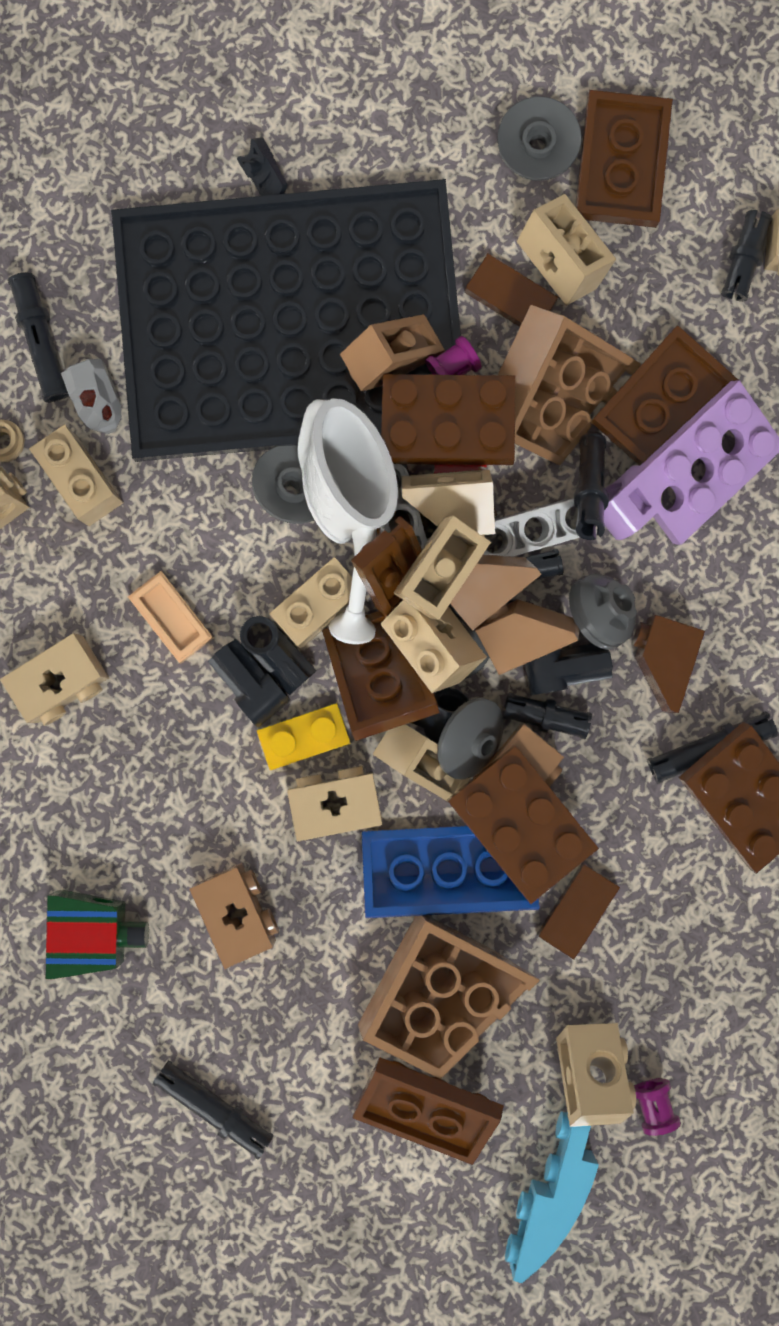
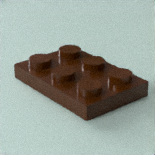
[575,90,673,228]
[591,325,739,466]
[381,374,515,465]
[322,611,440,741]
[678,722,779,874]
[447,745,599,904]
[352,1057,504,1165]

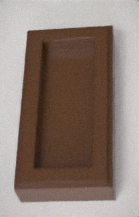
[465,253,559,327]
[537,863,620,960]

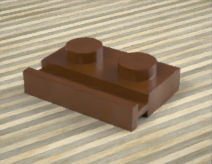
[351,517,422,617]

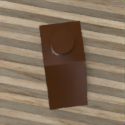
[632,615,705,713]

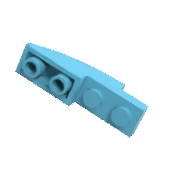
[505,1111,599,1283]

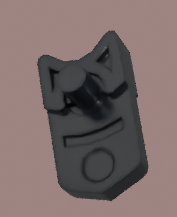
[237,137,287,196]

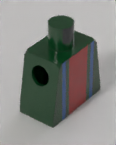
[45,890,149,979]

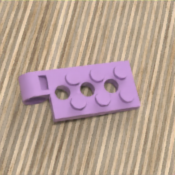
[604,380,779,545]

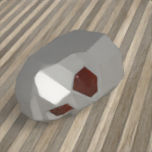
[61,359,122,434]

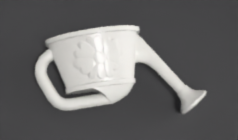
[298,398,398,644]

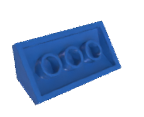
[362,826,540,918]

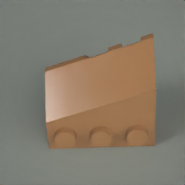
[498,305,641,465]
[358,915,540,1079]

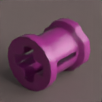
[425,336,482,375]
[634,1078,681,1136]

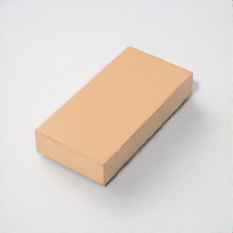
[128,571,214,664]

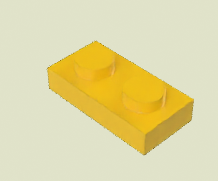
[256,703,351,771]

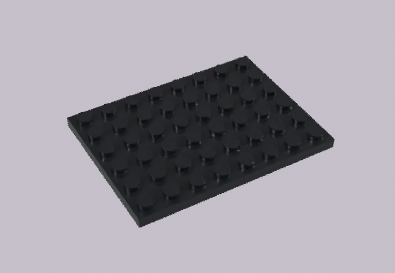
[111,179,461,462]

